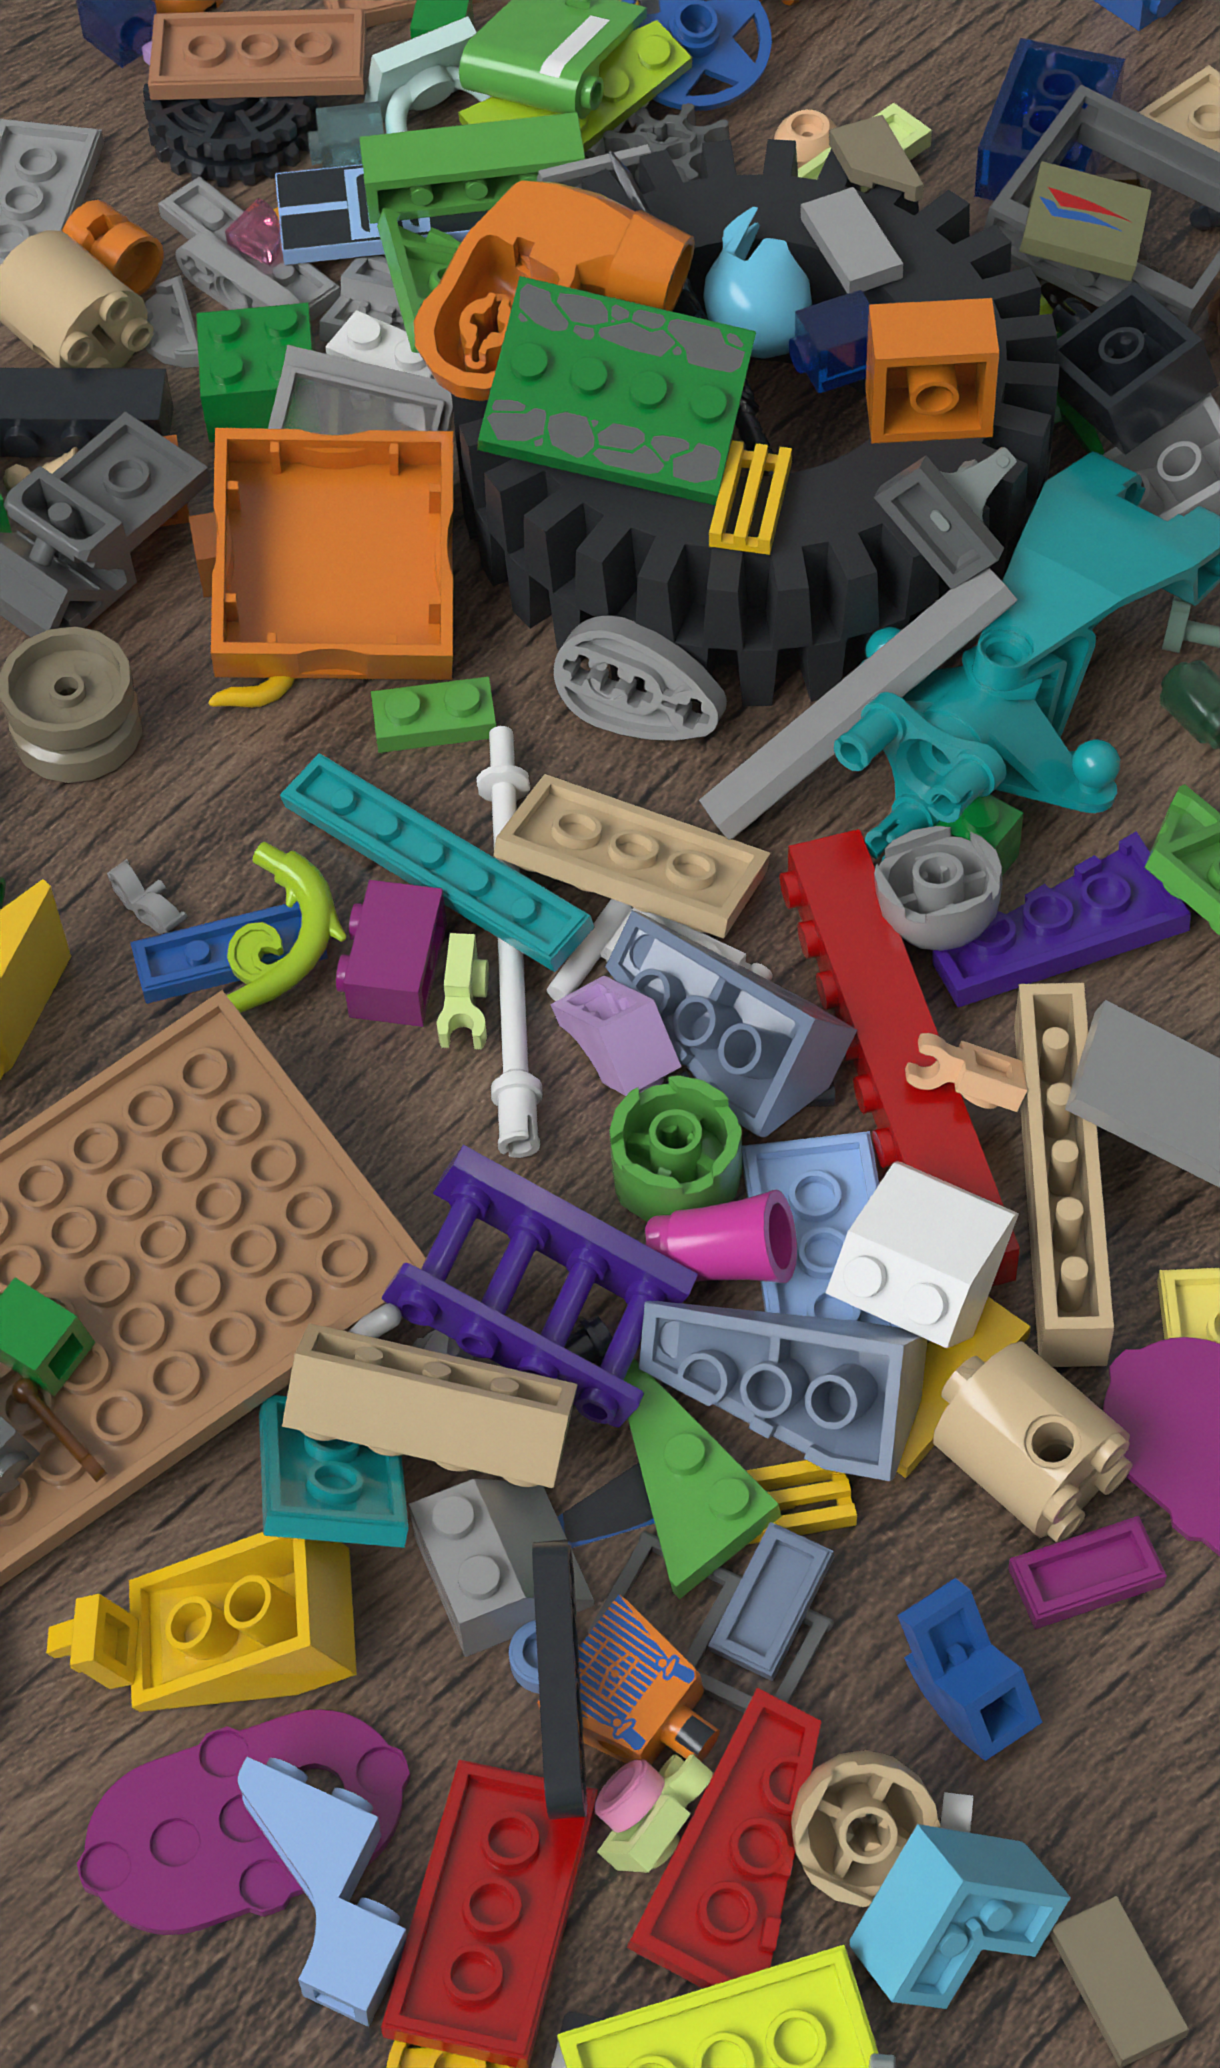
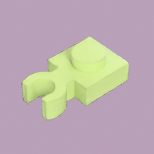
[597,1754,714,1873]

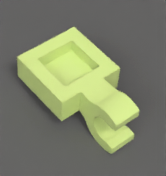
[437,933,489,1049]

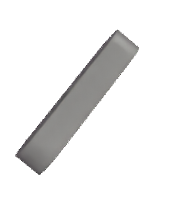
[175,233,300,310]

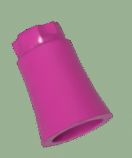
[645,1190,797,1283]

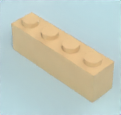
[282,1323,578,1488]

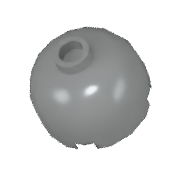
[874,826,1002,951]

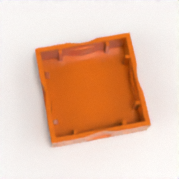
[211,428,453,680]

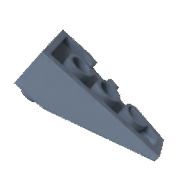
[605,910,857,1137]
[639,1300,927,1481]

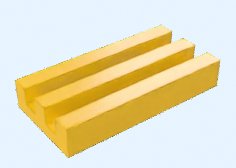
[709,440,792,555]
[746,1460,857,1545]

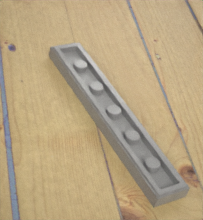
[699,567,1017,840]

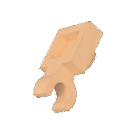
[905,1033,1027,1112]

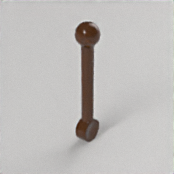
[12,1378,107,1483]

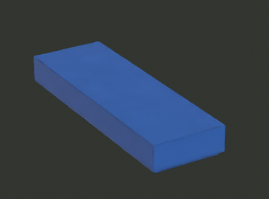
[130,901,328,1004]

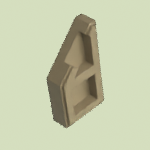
[829,115,924,202]

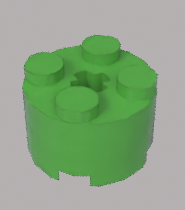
[609,1075,742,1222]

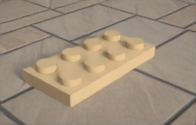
[493,774,771,939]

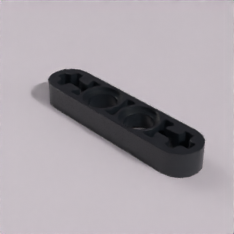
[532,1539,587,1820]

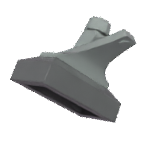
[874,447,1017,589]

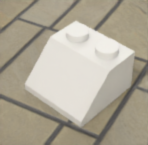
[826,1161,1019,1348]

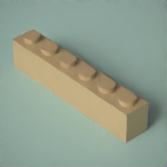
[1014,983,1114,1367]

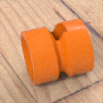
[62,200,164,295]

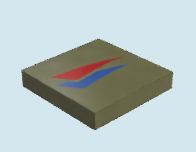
[1019,161,1152,282]

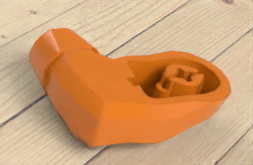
[414,180,695,401]

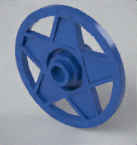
[621,0,772,111]

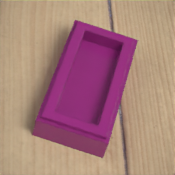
[1008,1516,1167,1629]

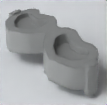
[107,859,188,934]

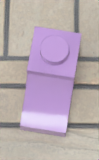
[550,976,681,1096]

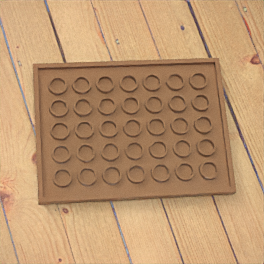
[0,990,426,1587]

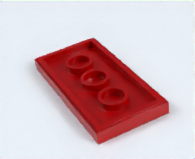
[381,1759,598,2068]

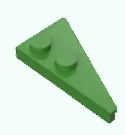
[624,1358,781,1599]

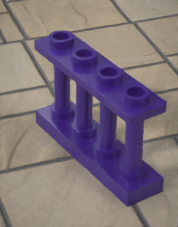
[382,1145,698,1427]

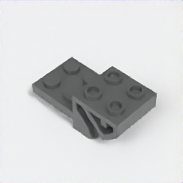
[0,412,211,637]

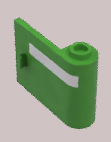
[459,0,647,119]

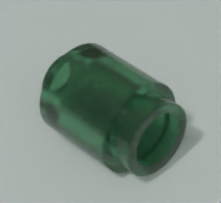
[1159,660,1220,749]

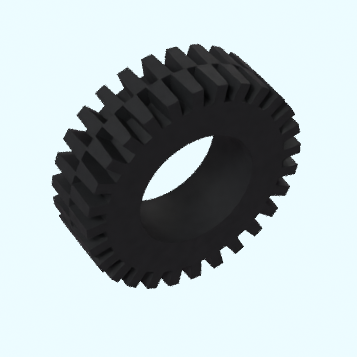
[451,139,1059,706]

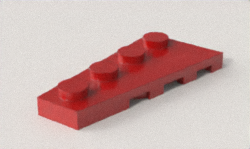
[626,1688,821,1989]

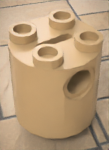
[0,230,154,368]
[933,1341,1133,1543]

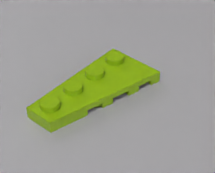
[458,20,692,153]

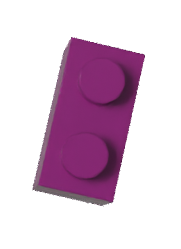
[336,880,447,1027]

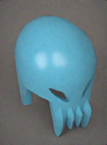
[703,206,812,359]

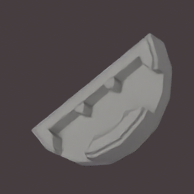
[145,275,199,368]

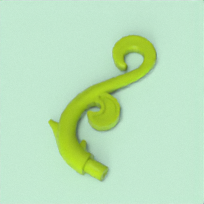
[227,842,347,1013]

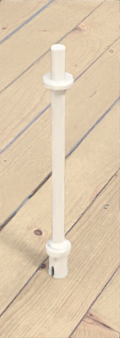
[477,726,542,1158]

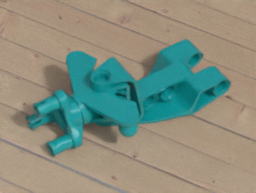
[834,451,1220,861]

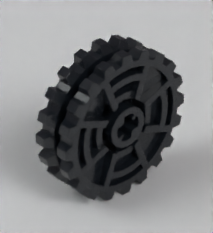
[143,83,320,187]

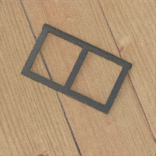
[588,1531,834,1713]

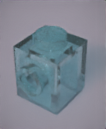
[308,101,384,168]

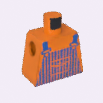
[537,1595,720,1765]

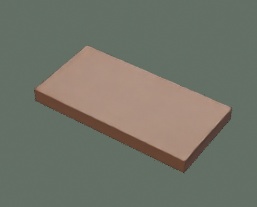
[148,8,367,100]

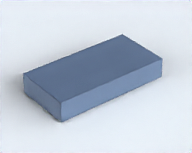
[708,1522,834,1682]

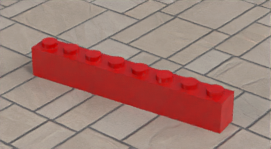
[779,829,1020,1286]

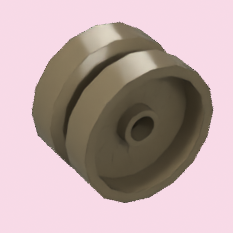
[0,627,142,783]

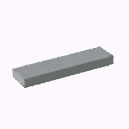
[158,176,341,321]

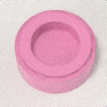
[595,1759,665,1833]

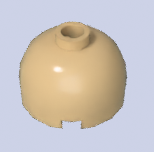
[791,1750,940,1907]

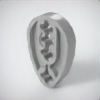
[554,616,727,741]

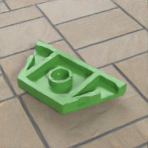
[377,208,461,353]
[1144,784,1220,935]

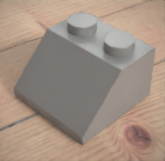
[409,1479,595,1657]

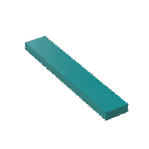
[280,753,595,972]

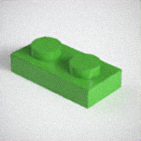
[371,677,496,753]

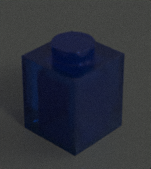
[76,0,157,68]
[789,290,870,394]

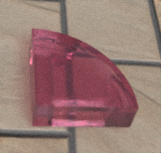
[225,198,281,266]

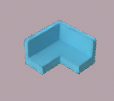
[850,1824,1071,2009]

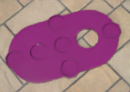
[1103,1337,1220,1557]
[77,1709,411,1935]

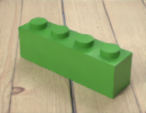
[359,112,585,224]

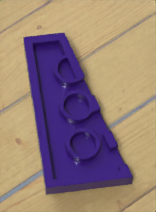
[932,832,1191,1007]

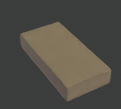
[1049,1896,1189,2068]

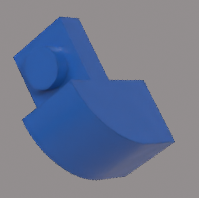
[897,1578,1043,1761]

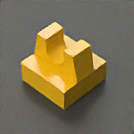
[46,1594,139,1689]

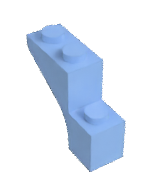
[238,1757,407,2027]

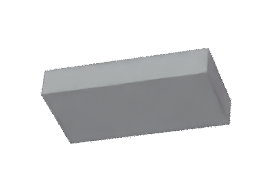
[801,187,903,296]

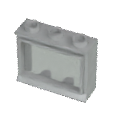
[268,345,453,435]

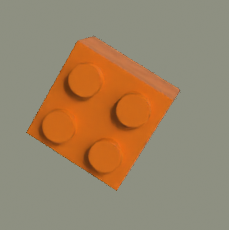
[866,298,999,444]

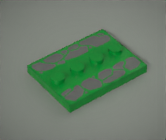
[477,276,756,506]

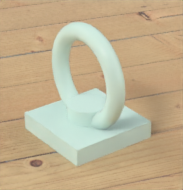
[363,16,492,133]

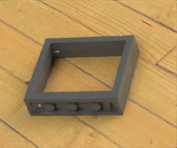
[984,85,1220,329]

